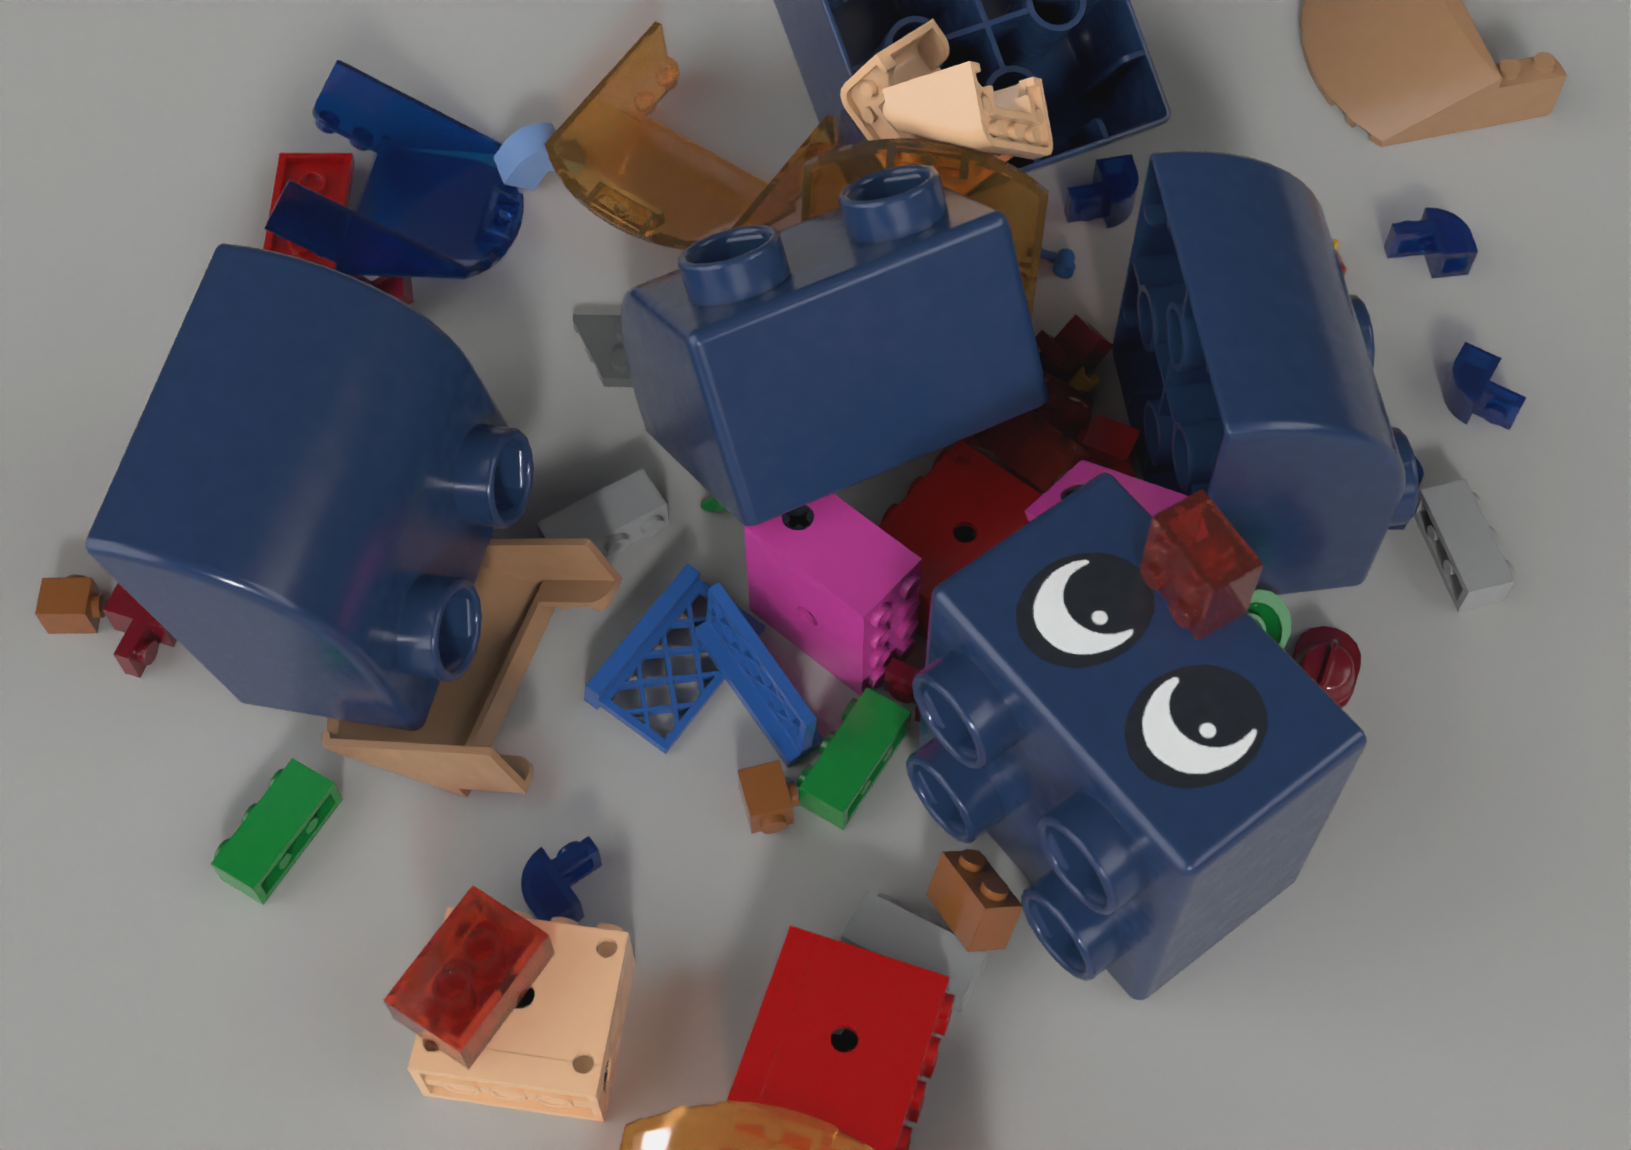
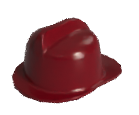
[1292,626,1361,708]

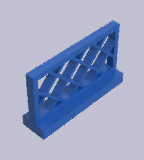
[584,563,766,754]
[694,582,823,768]

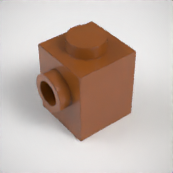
[35,574,107,634]
[737,760,799,834]

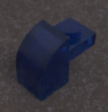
[1064,154,1139,229]
[1384,208,1478,278]
[1443,342,1527,430]
[521,836,603,922]

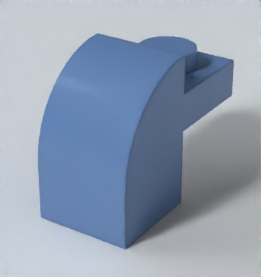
[493,123,586,191]

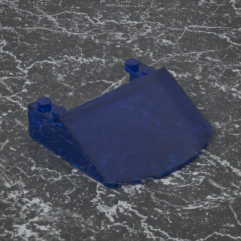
[264,60,524,279]

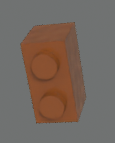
[926,849,1023,952]

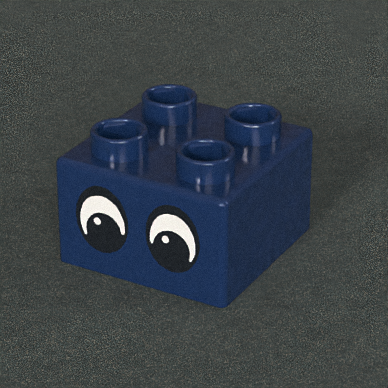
[906,472,1367,1000]

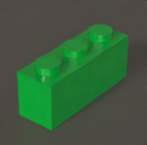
[796,688,911,830]
[210,758,343,905]

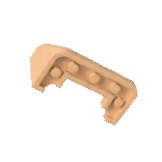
[840,19,1014,194]
[883,61,1053,160]

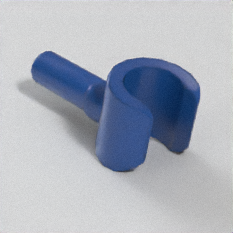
[1027,244,1076,279]

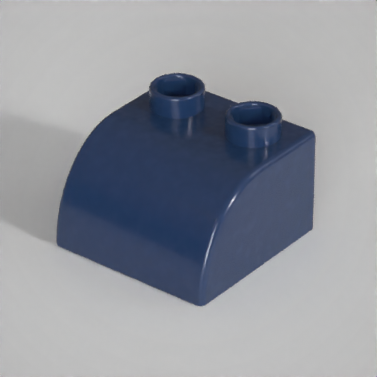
[774,0,1171,195]
[1112,151,1419,600]
[620,165,1049,527]
[86,243,534,731]

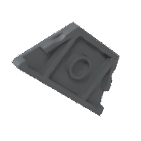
[572,314,633,387]

